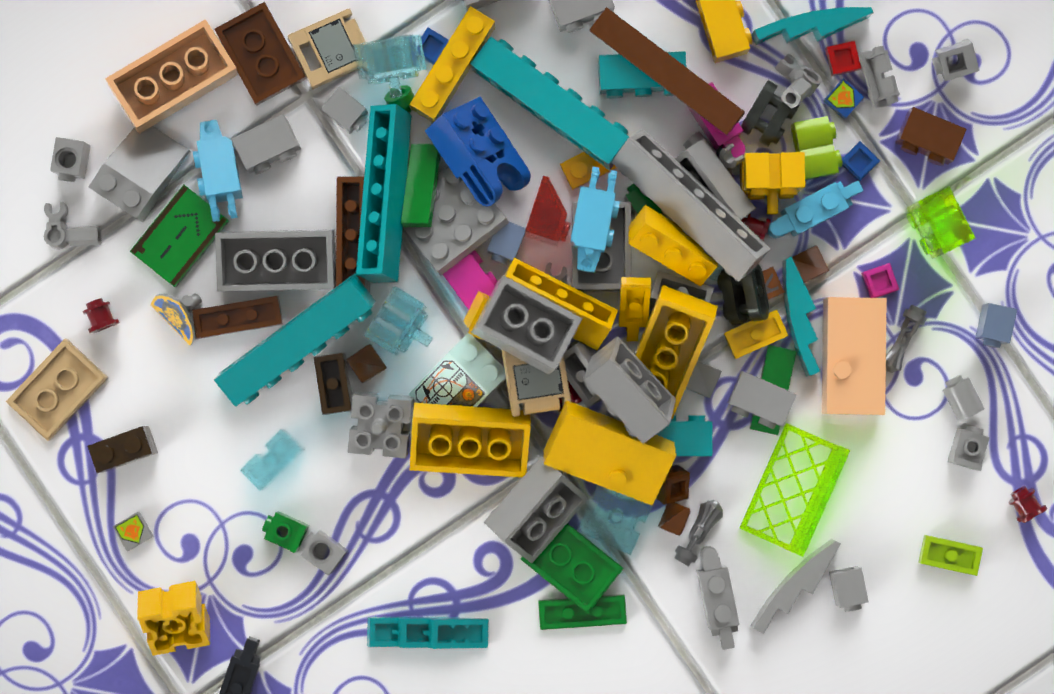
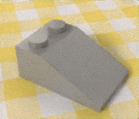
[88,126,190,222]

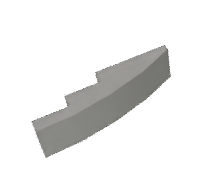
[750,539,841,634]

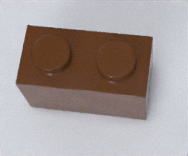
[895,107,967,166]

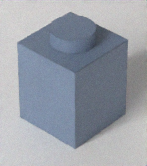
[487,222,527,265]
[975,303,1017,348]

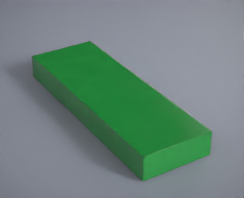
[401,144,441,227]
[749,345,797,435]
[538,594,627,630]

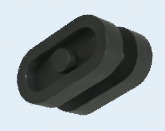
[741,80,800,147]
[717,264,769,325]

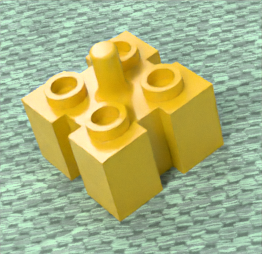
[739,152,805,215]
[137,581,210,656]

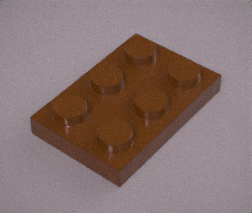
[214,2,307,106]

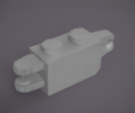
[696,545,740,650]

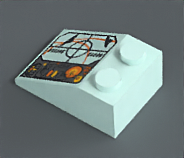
[409,333,506,407]

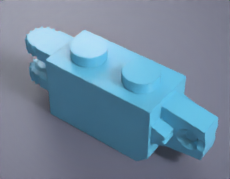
[193,120,243,222]
[570,167,620,273]
[767,180,863,239]

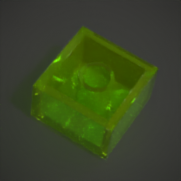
[906,186,975,259]

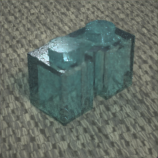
[240,429,305,491]

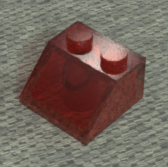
[525,175,571,247]

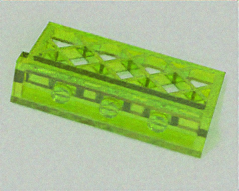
[739,423,850,557]

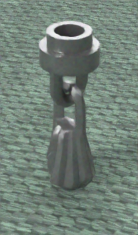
[886,305,927,373]
[674,500,723,567]

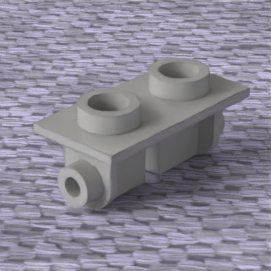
[858,46,900,108]

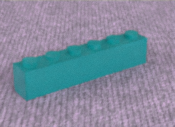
[470,37,630,171]
[356,104,412,283]
[214,273,376,407]

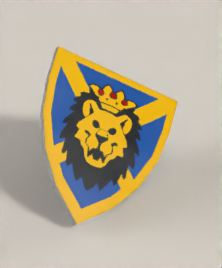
[151,293,202,346]

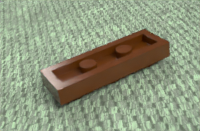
[192,296,284,339]

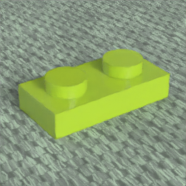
[918,535,983,576]

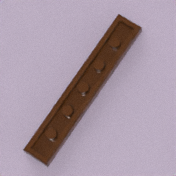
[589,7,745,136]

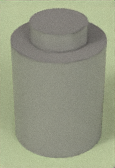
[942,375,985,421]

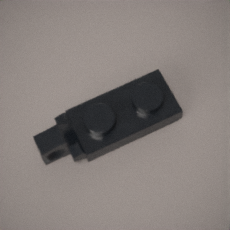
[219,636,261,694]

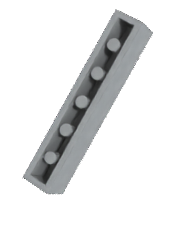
[612,130,771,282]

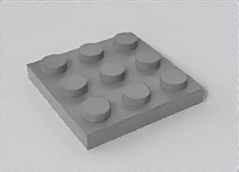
[403,167,509,276]

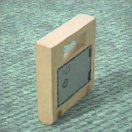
[288,9,375,90]
[501,349,571,417]

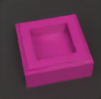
[861,263,899,298]

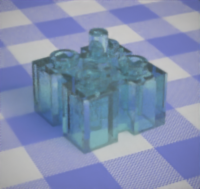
[353,34,427,98]
[363,285,433,356]
[576,484,654,555]

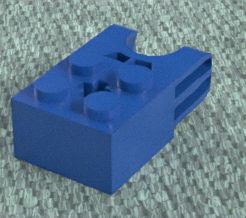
[425,96,531,206]

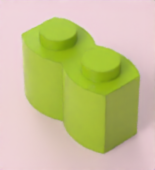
[790,116,842,180]

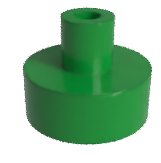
[384,85,414,113]

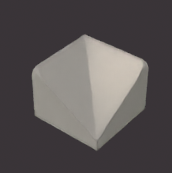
[686,361,722,398]

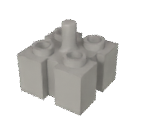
[347,391,414,459]

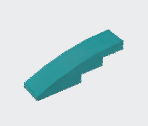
[751,7,874,45]
[782,257,820,377]
[367,617,489,649]

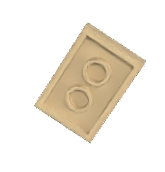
[5,338,109,441]

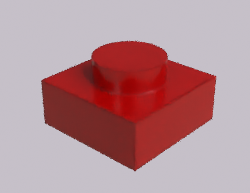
[825,40,861,76]

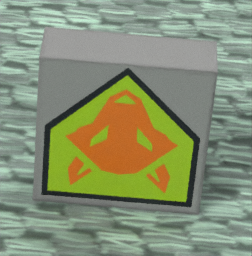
[113,512,154,551]

